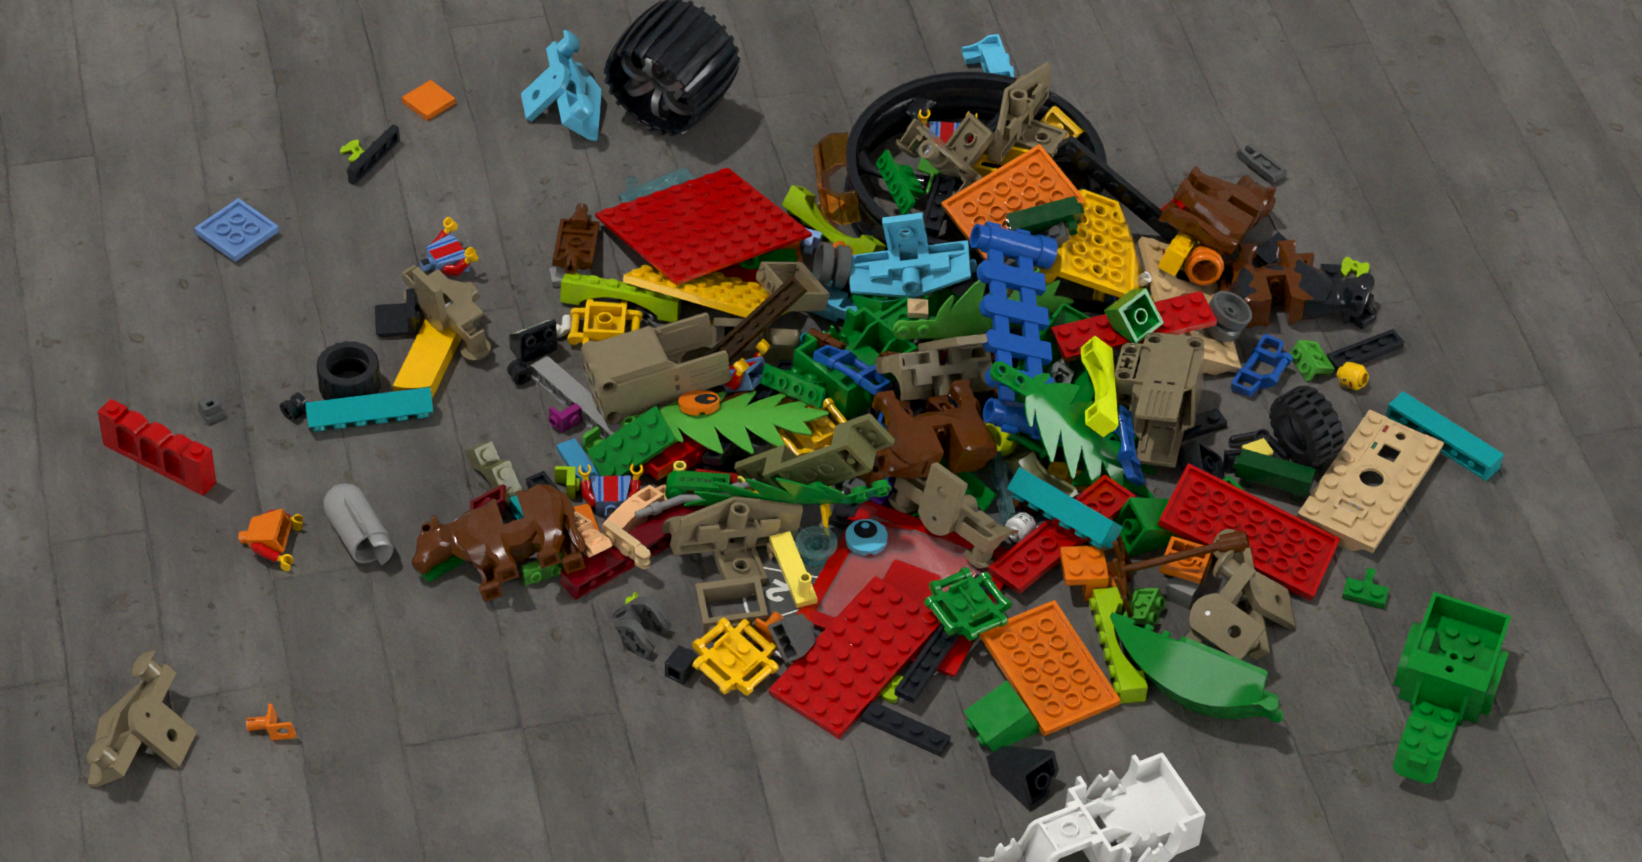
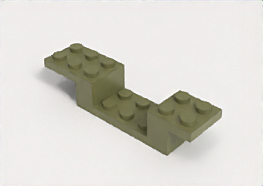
[734,413,895,492]

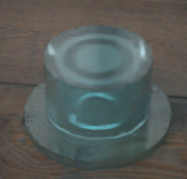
[795,526,838,568]

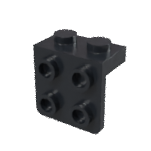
[375,289,420,336]

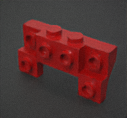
[638,429,721,480]

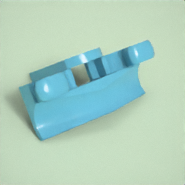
[521,30,602,141]
[848,213,977,299]

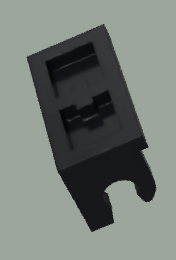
[1252,232,1287,268]

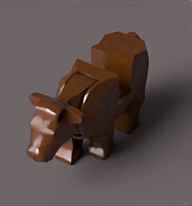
[1158,166,1277,256]
[856,379,997,488]
[412,484,586,602]

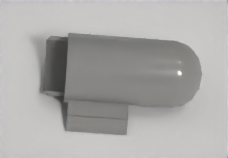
[323,483,394,566]

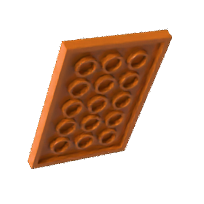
[941,144,1085,260]
[979,600,1121,736]

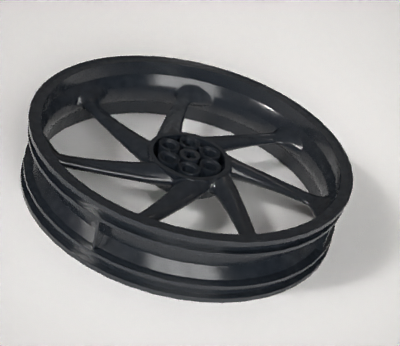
[844,72,1107,292]

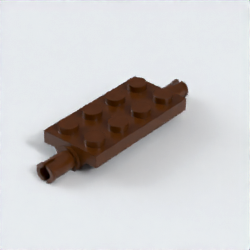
[552,203,600,275]

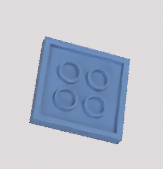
[194,198,279,262]

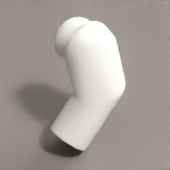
[556,315,572,338]

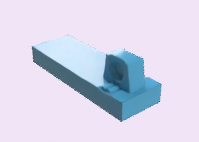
[556,438,600,487]

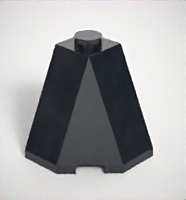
[986,746,1059,811]

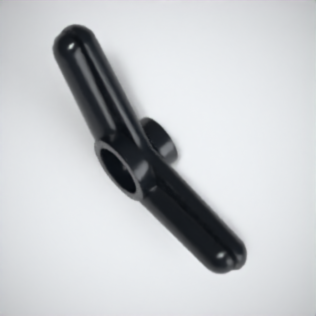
[1228,429,1289,461]

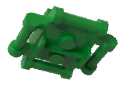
[924,567,1012,641]

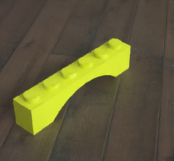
[1081,336,1118,437]

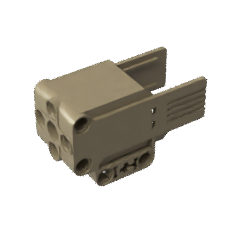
[581,313,731,425]
[1115,333,1205,467]

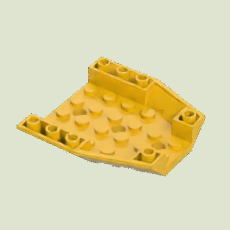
[1033,189,1144,298]

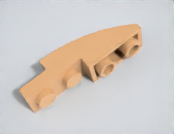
[602,484,668,533]
[574,512,612,558]

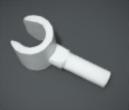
[1139,272,1152,290]

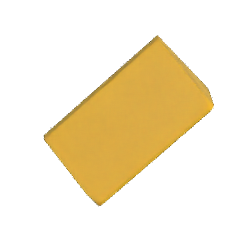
[1040,106,1083,139]

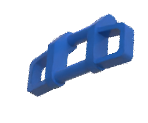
[1230,334,1293,396]
[813,345,890,395]
[1113,405,1145,487]

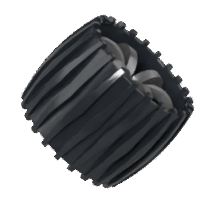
[604,0,740,136]

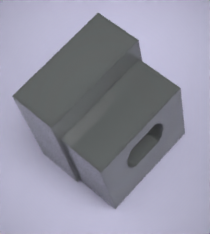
[198,394,225,425]

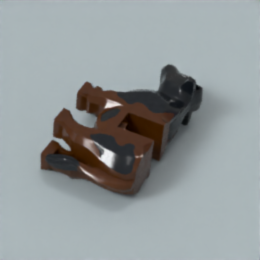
[1217,240,1375,328]

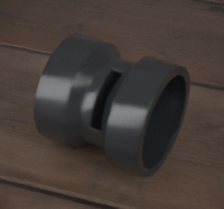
[279,392,307,420]

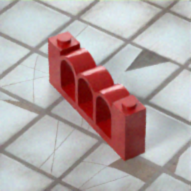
[97,399,217,496]

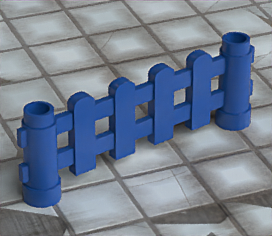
[970,221,1061,443]

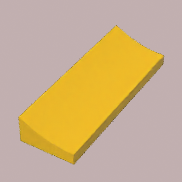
[393,319,461,399]

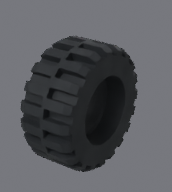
[1269,385,1344,468]

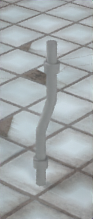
[635,478,756,520]

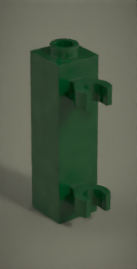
[1006,196,1084,236]
[1233,448,1316,502]

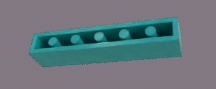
[305,387,433,432]
[1386,391,1504,481]
[1007,467,1123,549]

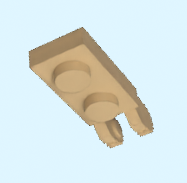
[603,520,651,569]

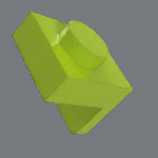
[554,466,580,499]

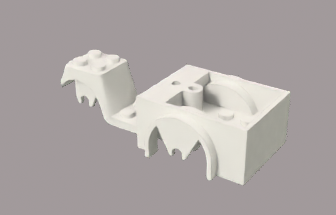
[978,752,1206,862]

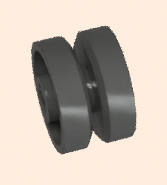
[812,242,851,290]
[1204,291,1252,342]

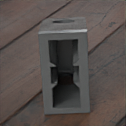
[767,614,816,664]

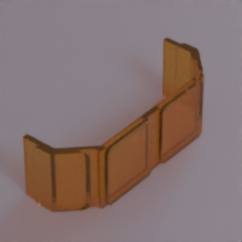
[813,132,861,225]

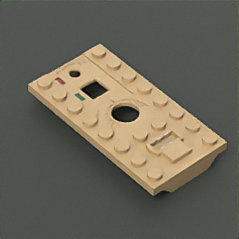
[1138,236,1241,375]
[1297,409,1444,553]

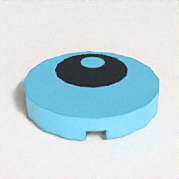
[845,519,887,556]

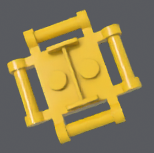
[567,299,643,345]
[775,398,847,457]
[692,617,779,696]

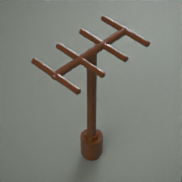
[1112,530,1250,617]

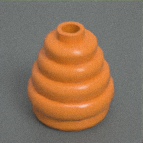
[1184,244,1224,286]

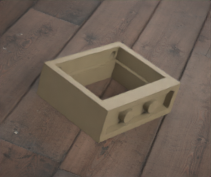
[756,262,830,311]
[695,575,768,636]

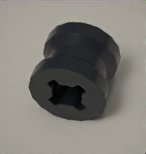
[507,359,532,385]

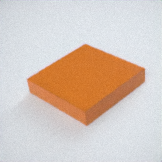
[402,80,456,121]

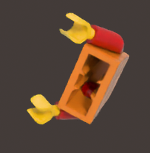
[238,508,303,571]

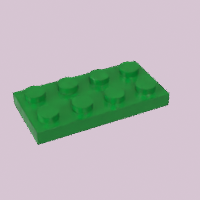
[587,406,678,476]

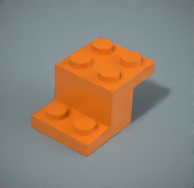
[1159,536,1214,585]
[1060,546,1120,601]

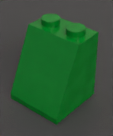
[1112,497,1181,557]
[964,681,1040,752]

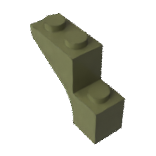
[465,441,522,507]
[1007,451,1078,497]

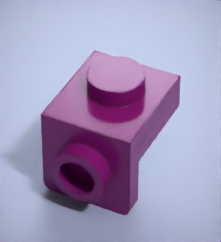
[548,403,581,433]

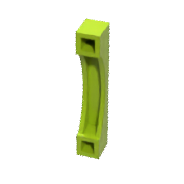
[782,185,886,255]
[560,272,682,322]
[1089,587,1148,704]

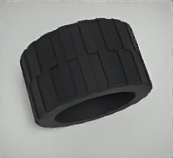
[316,341,381,400]

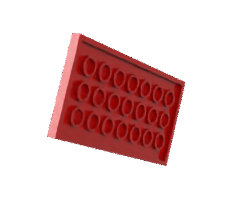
[1157,463,1340,601]
[769,575,941,739]

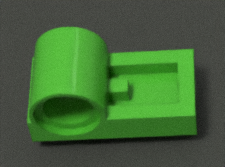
[521,551,564,586]

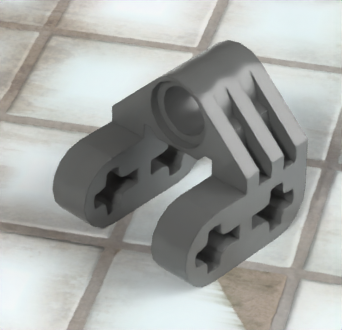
[612,597,671,658]

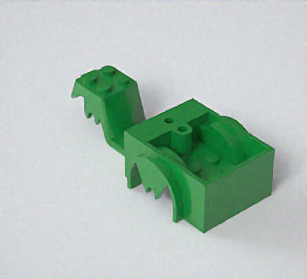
[792,289,960,421]
[1393,591,1511,784]

